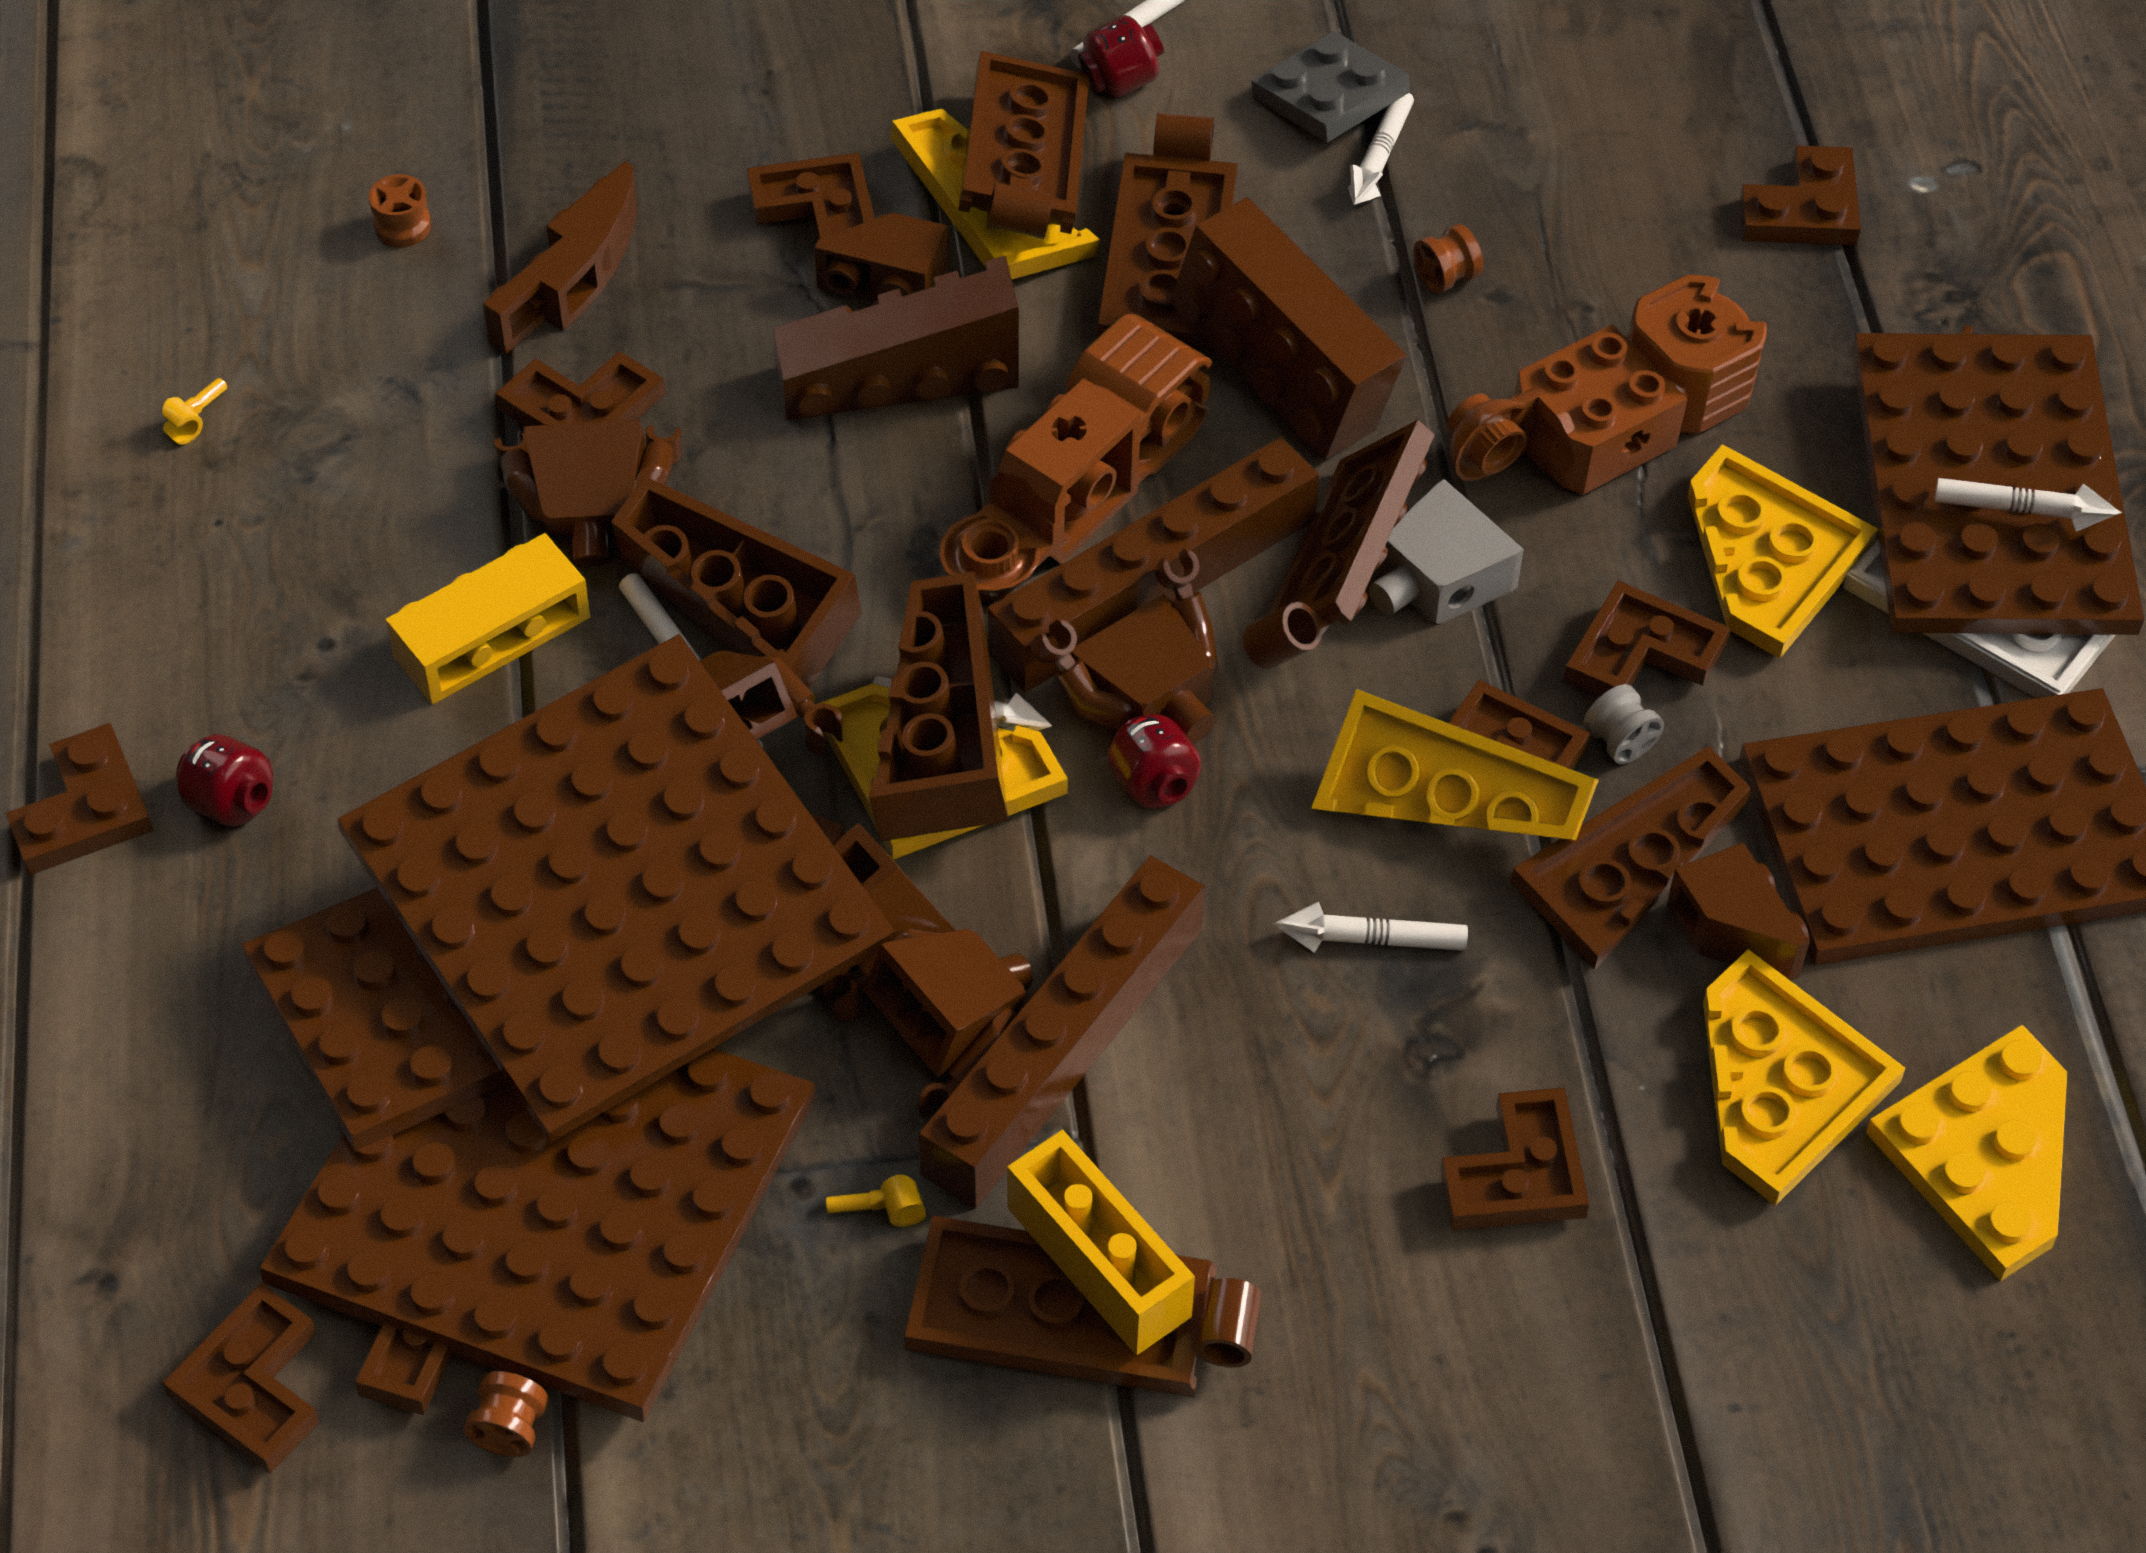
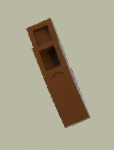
[483,161,638,354]

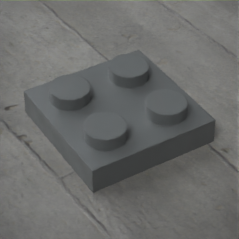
[1251,31,1410,143]

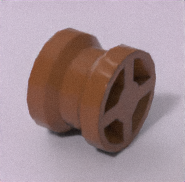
[368,174,431,247]
[1413,224,1484,294]
[463,1371,549,1457]

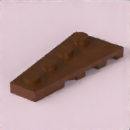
[1511,746,1751,970]

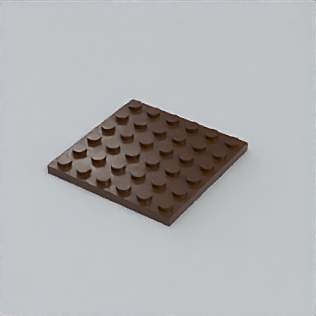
[338,634,895,1143]
[260,1048,815,1423]

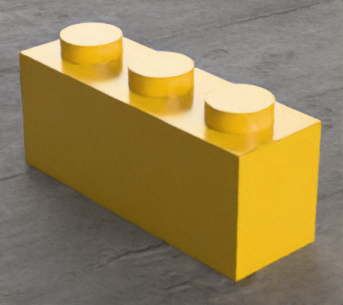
[385,533,591,705]
[1007,1129,1195,1355]

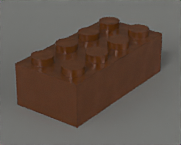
[1170,197,1407,460]

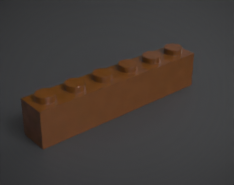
[988,437,1319,693]
[919,855,1205,1209]

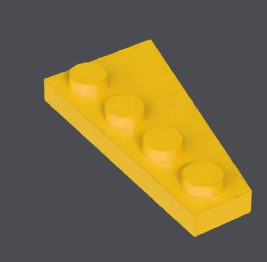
[890,108,1100,279]
[1311,689,1599,840]

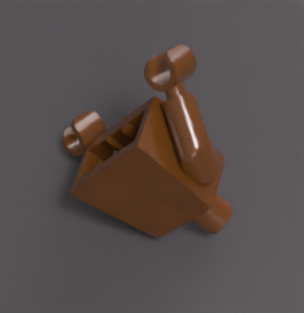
[494,420,681,566]
[1031,548,1218,743]
[699,650,843,755]
[822,928,1033,1117]

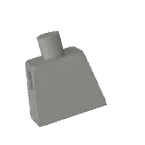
[1369,479,1524,624]

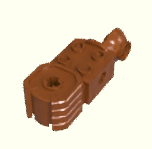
[1446,275,1767,495]
[939,314,1212,601]

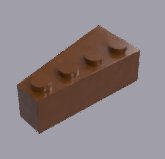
[773,255,1019,420]
[611,476,862,689]
[869,571,1009,841]

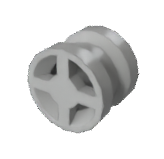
[1583,684,1664,764]

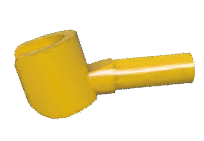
[162,378,227,445]
[826,1174,926,1227]

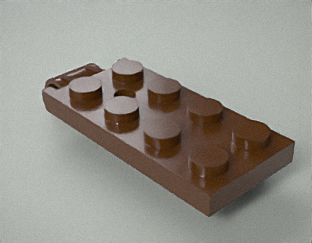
[958,51,1089,240]
[1098,112,1238,351]
[1243,420,1435,669]
[904,1215,1262,1398]

